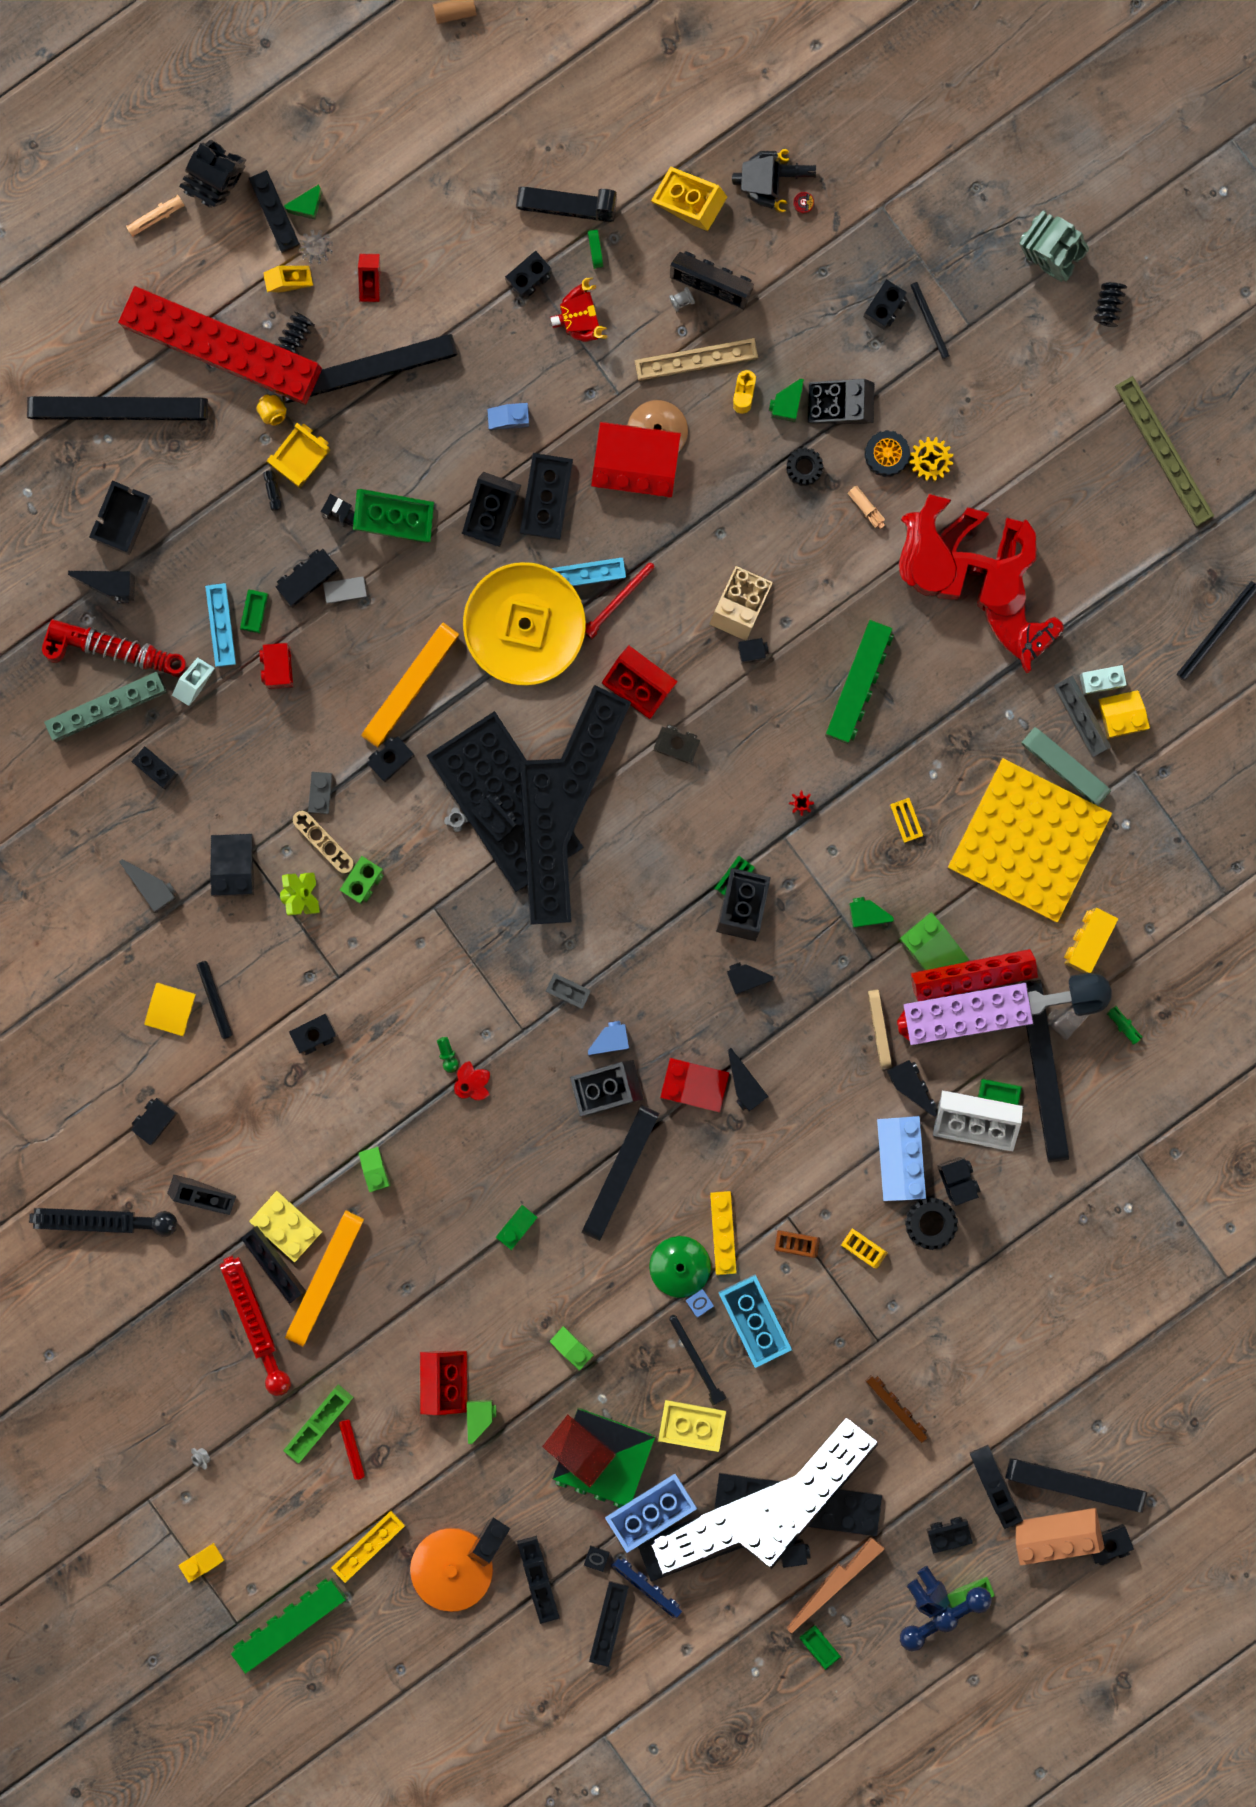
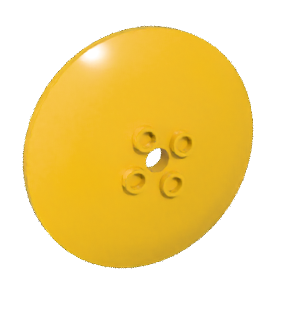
[463,562,586,685]

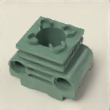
[1019,210,1089,282]

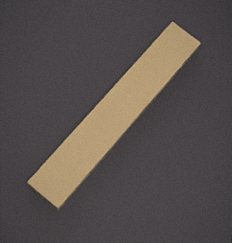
[635,338,758,381]

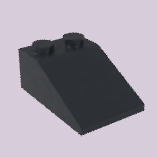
[462,472,521,547]
[68,571,135,604]
[210,834,254,897]
[716,868,771,941]
[570,1060,644,1117]

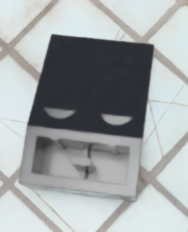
[808,379,875,424]

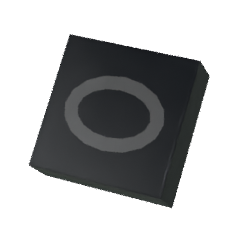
[584,1545,610,1572]

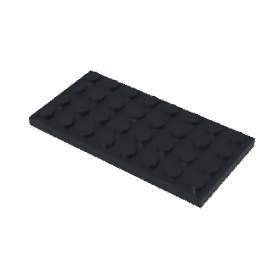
[426,711,584,893]

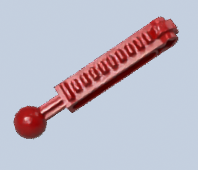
[220,1255,291,1396]

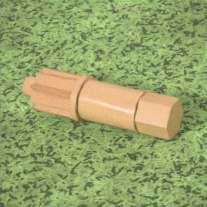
[848,486,885,529]

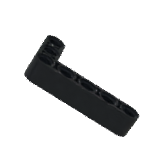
[516,187,617,222]

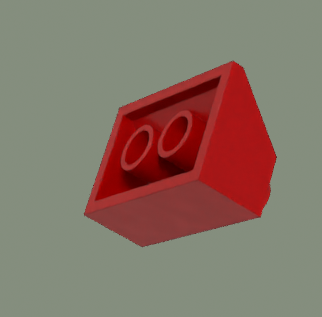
[601,645,678,719]
[420,1351,467,1415]

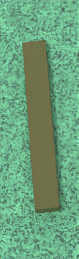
[1115,376,1214,527]

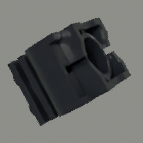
[179,140,246,207]

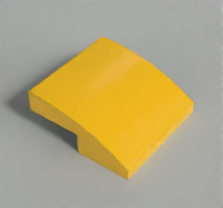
[144,983,196,1036]

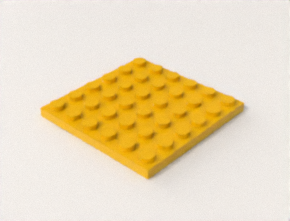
[947,758,1112,923]

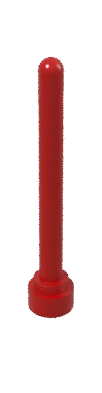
[585,563,655,640]

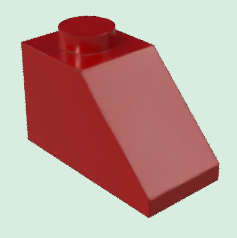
[358,254,380,302]

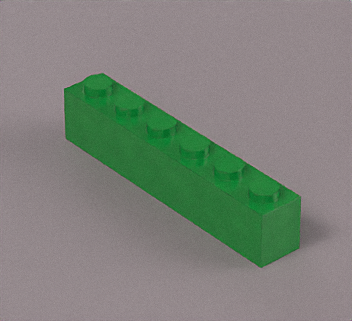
[825,620,894,744]
[231,1578,347,1674]

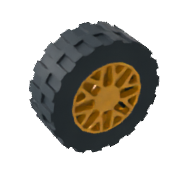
[864,430,910,477]

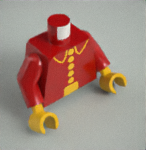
[550,278,608,342]

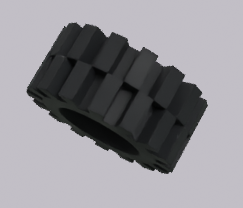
[786,447,823,486]

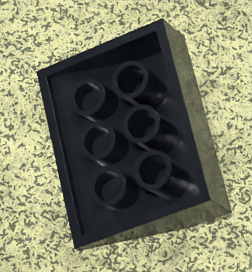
[670,251,754,310]

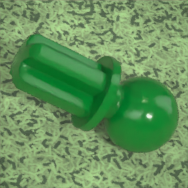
[437,1037,459,1073]

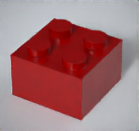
[259,643,293,689]

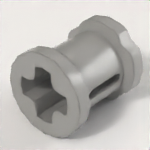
[669,287,695,312]

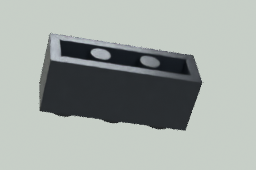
[275,549,340,608]

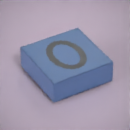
[686,1289,714,1317]

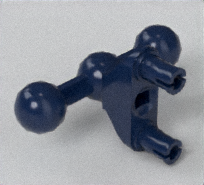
[900,1566,992,1652]

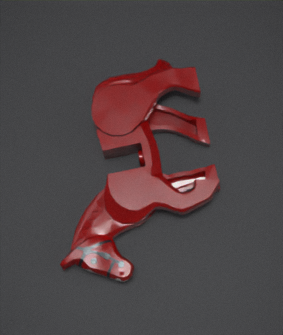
[899,494,1064,673]

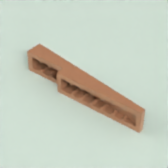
[787,1536,885,1633]

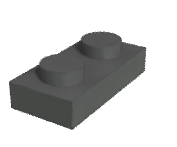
[308,772,332,814]
[545,973,591,1009]

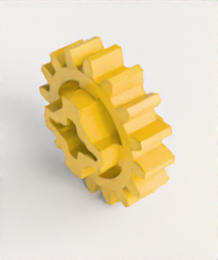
[909,437,953,482]

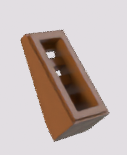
[774,1230,820,1258]

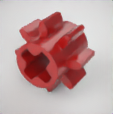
[789,790,814,816]

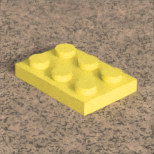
[249,1191,323,1262]
[658,1400,726,1452]

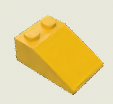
[651,166,728,231]

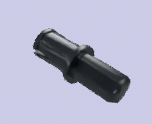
[779,163,816,179]

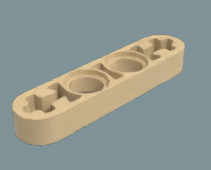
[293,811,354,874]
[868,989,892,1070]

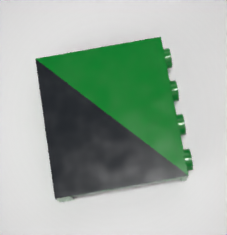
[552,1408,655,1508]

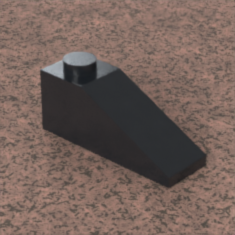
[727,1048,769,1111]
[167,1175,236,1215]

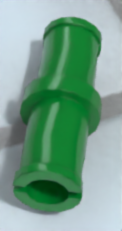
[1107,1006,1143,1045]

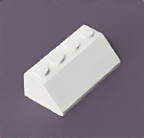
[933,1090,1023,1152]

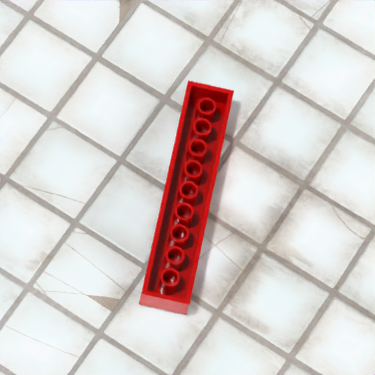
[118,286,322,405]

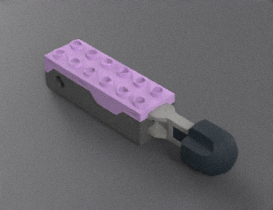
[897,973,1112,1046]

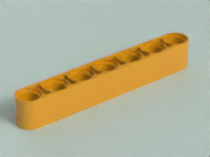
[361,622,460,748]
[285,1210,364,1347]

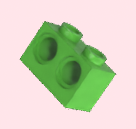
[340,856,384,904]

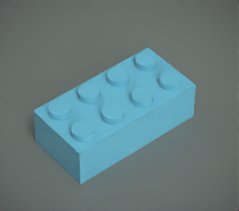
[718,1274,792,1368]

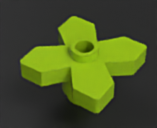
[280,873,320,916]

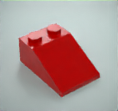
[660,1058,729,1112]

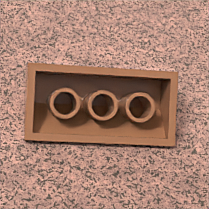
[1016,1508,1105,1565]

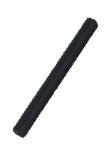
[1177,581,1256,681]

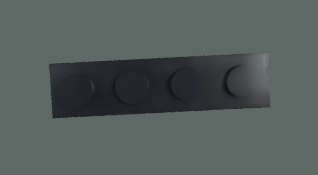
[249,170,300,253]
[241,1226,306,1304]
[589,1581,629,1667]

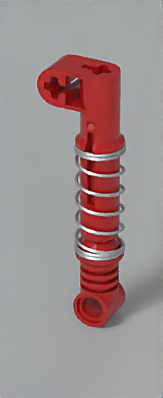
[42,619,188,677]

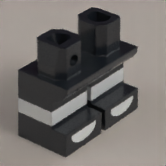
[321,494,355,527]

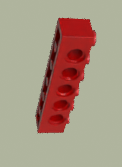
[911,949,1038,1002]

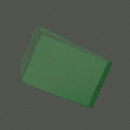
[284,184,322,220]

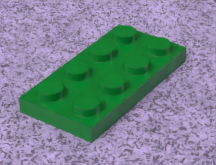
[353,489,434,543]

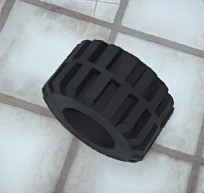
[905,1198,958,1250]

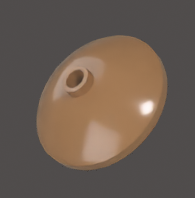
[628,400,688,453]

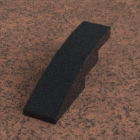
[517,1535,560,1624]

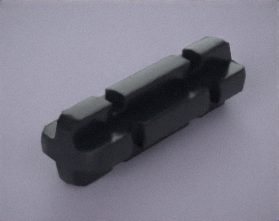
[263,470,282,511]

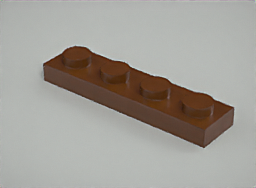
[865,1375,927,1443]

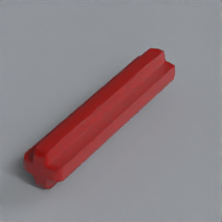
[339,1419,365,1480]

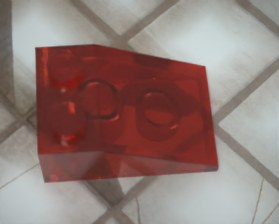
[542,1414,616,1487]

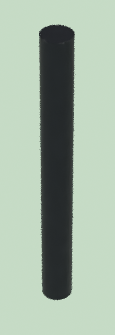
[910,282,950,359]

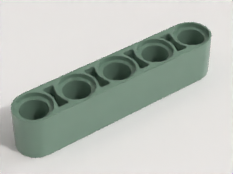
[1021,727,1111,806]

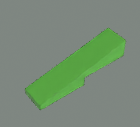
[283,1384,354,1464]

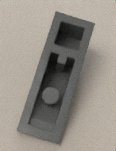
[119,859,176,912]

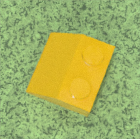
[1098,690,1150,739]

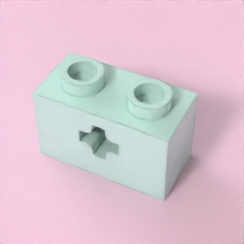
[1080,665,1126,695]

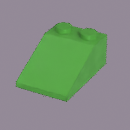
[899,912,969,970]

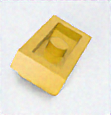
[178,1543,224,1583]

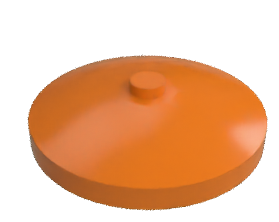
[410,1528,493,1612]

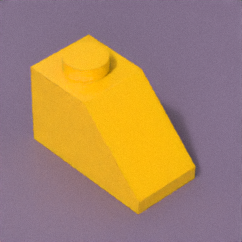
[263,266,313,292]

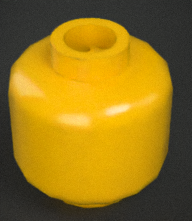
[256,394,287,426]

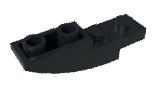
[970,1445,1023,1529]

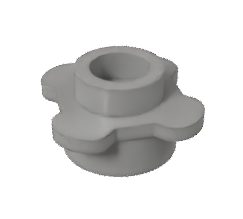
[444,808,469,832]
[191,1448,210,1470]

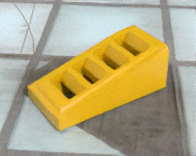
[841,1228,888,1269]

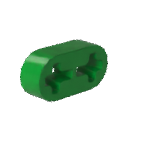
[588,229,604,269]

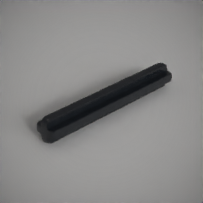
[196,961,232,1039]

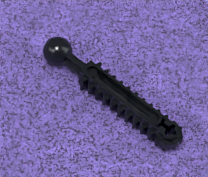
[29,1208,178,1237]

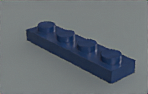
[611,1558,682,1619]

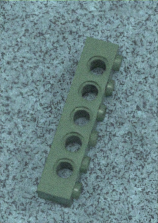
[44,672,167,742]

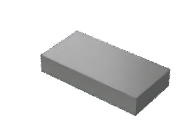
[323,577,367,604]

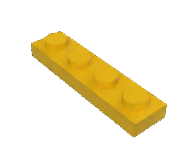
[710,1191,736,1275]
[331,1510,405,1583]

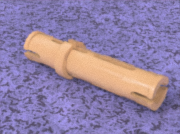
[126,195,185,237]

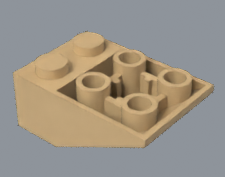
[709,566,773,641]

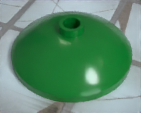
[649,1236,711,1298]

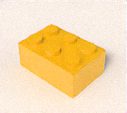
[1063,907,1118,973]

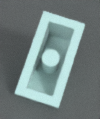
[172,657,215,706]

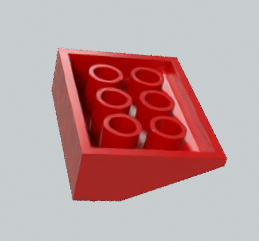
[591,422,681,498]

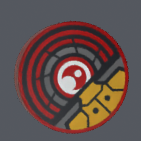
[793,192,814,214]

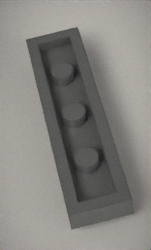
[1054,675,1111,757]

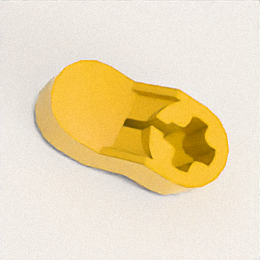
[733,370,756,414]

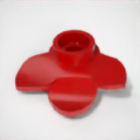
[454,1061,490,1101]

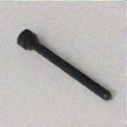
[669,1315,727,1406]

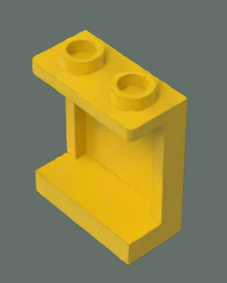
[267,423,330,488]

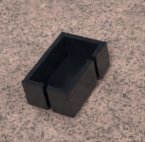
[89,480,153,555]
[937,1157,981,1206]

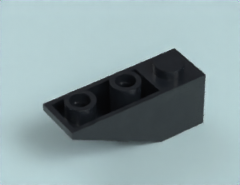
[887,1060,938,1116]

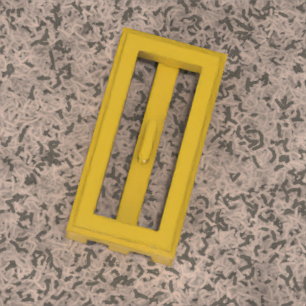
[890,798,923,843]

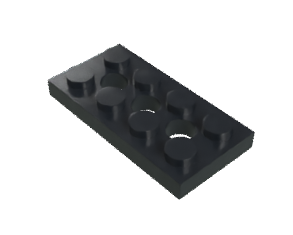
[520,453,573,540]

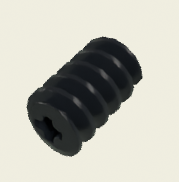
[1094,282,1127,327]
[275,312,315,355]

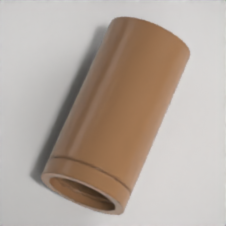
[433,0,477,24]

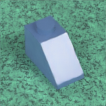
[487,403,529,430]
[588,1021,629,1055]

